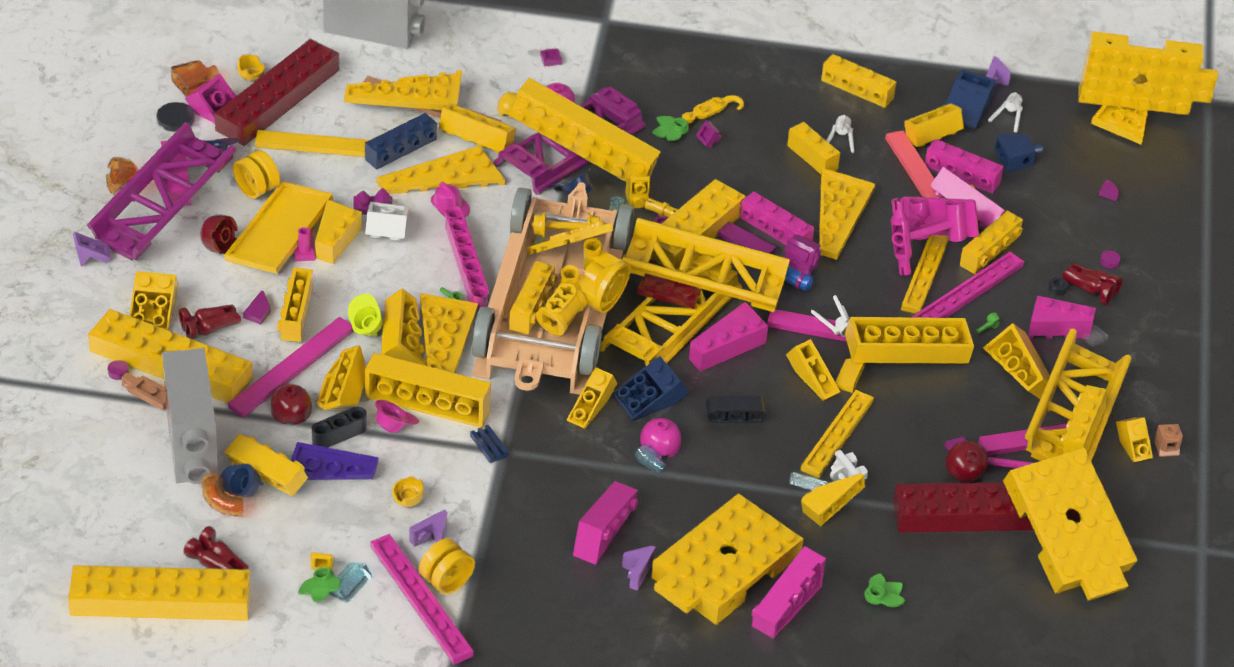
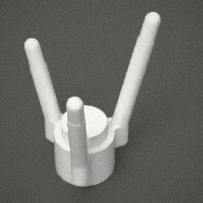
[988,92,1023,133]
[826,115,854,153]
[811,295,849,337]

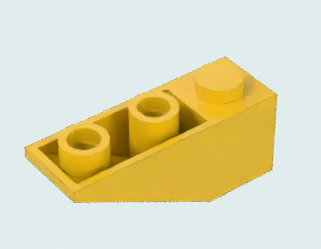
[567,367,617,429]

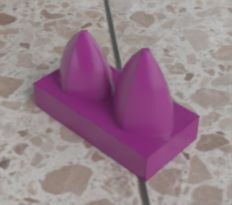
[353,188,392,215]

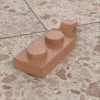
[121,372,166,411]

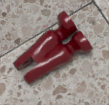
[1062,263,1123,306]
[178,304,241,340]
[183,526,249,570]

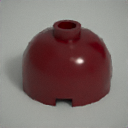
[200,214,238,254]
[271,384,312,425]
[945,441,988,483]

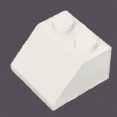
[365,202,409,241]

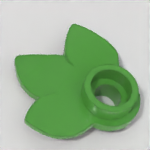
[652,116,689,141]
[298,567,341,603]
[864,574,905,607]

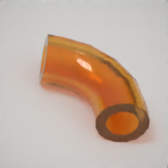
[202,474,244,517]

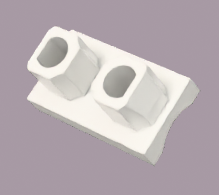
[830,450,868,481]

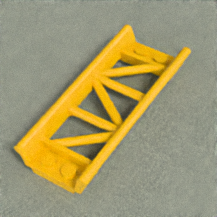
[622,218,790,312]
[600,251,742,366]
[1025,329,1132,461]

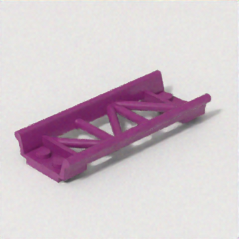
[493,86,645,195]
[87,122,236,261]

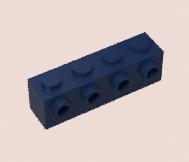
[365,113,437,170]

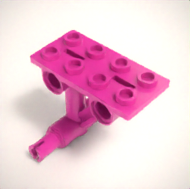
[891,196,979,275]

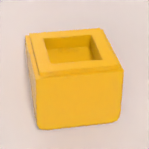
[310,552,334,570]

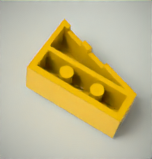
[315,199,362,264]

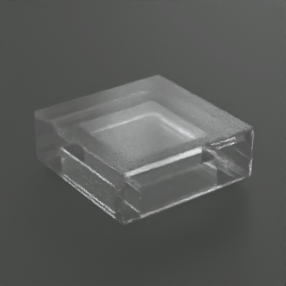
[1082,324,1108,348]

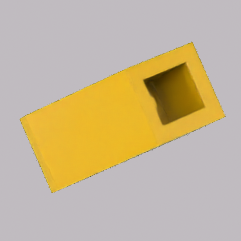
[625,176,650,208]
[1116,417,1153,462]

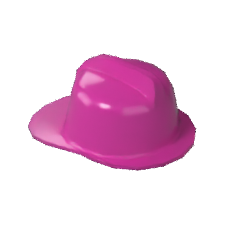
[431,182,470,218]
[375,400,419,433]

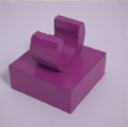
[696,121,722,147]

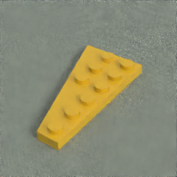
[526,221,613,255]

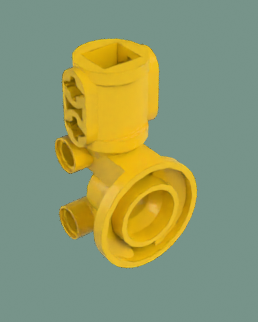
[536,237,631,336]

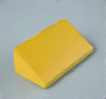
[835,358,865,393]

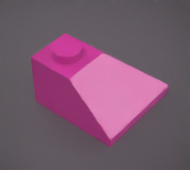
[185,73,236,123]

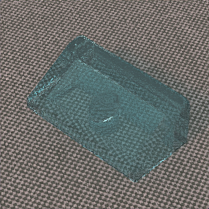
[329,563,372,602]

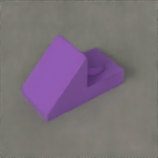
[986,56,1011,87]
[73,232,111,266]
[409,509,447,547]
[622,546,656,590]

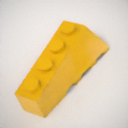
[381,288,427,366]
[983,323,1050,399]

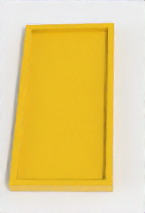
[224,181,334,274]

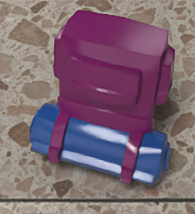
[784,234,821,292]

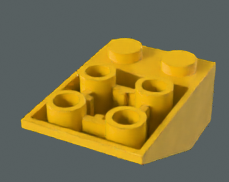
[129,271,179,331]

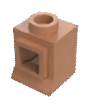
[1154,424,1183,457]

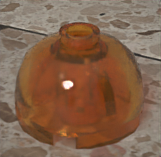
[106,157,139,195]

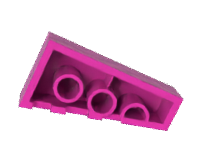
[751,546,826,639]

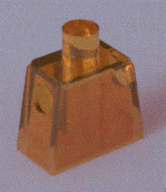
[171,60,219,97]

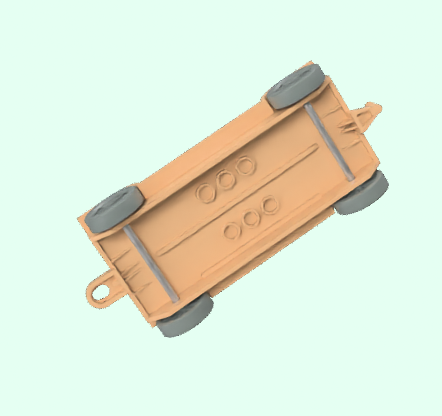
[472,182,634,395]

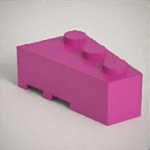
[1028,296,1096,339]

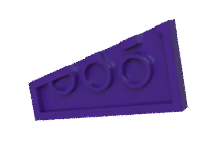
[291,442,379,480]

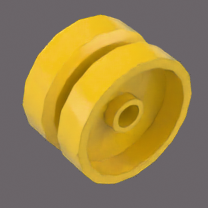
[232,150,280,199]
[419,538,475,595]

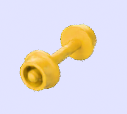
[530,212,600,238]

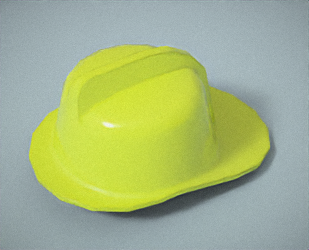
[348,294,383,337]

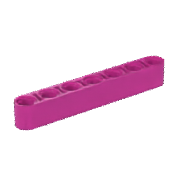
[445,206,489,312]

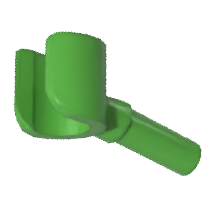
[440,287,463,300]
[976,313,1000,334]

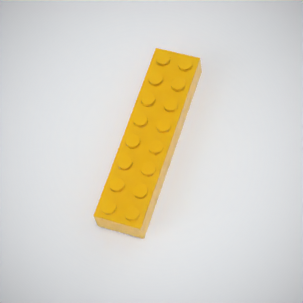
[510,78,661,182]
[88,309,253,403]
[68,565,251,621]

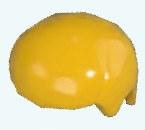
[237,54,265,81]
[497,92,517,118]
[392,476,424,507]

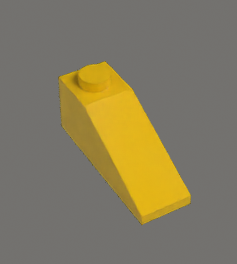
[786,339,840,401]
[801,473,865,526]

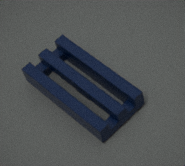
[470,425,508,463]

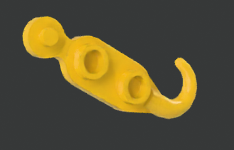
[682,95,744,123]

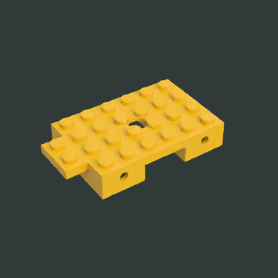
[1078,31,1218,115]
[1003,448,1138,601]
[652,493,803,625]

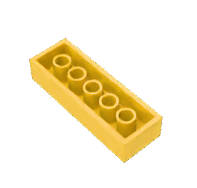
[651,179,746,269]
[845,317,974,364]
[365,353,491,428]

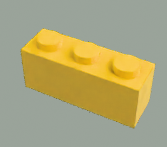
[904,103,964,147]
[787,122,840,174]

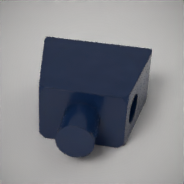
[995,134,1043,172]

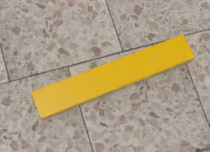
[255,130,369,157]
[901,235,949,314]
[801,390,874,478]

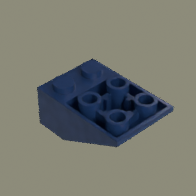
[945,69,996,129]
[612,356,689,421]

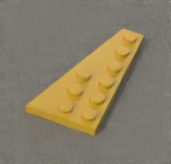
[344,70,462,110]
[1091,75,1148,145]
[376,146,505,194]
[819,168,876,260]
[420,293,478,373]

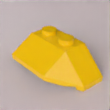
[316,345,366,410]

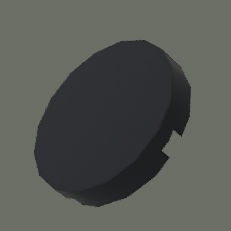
[156,102,195,132]

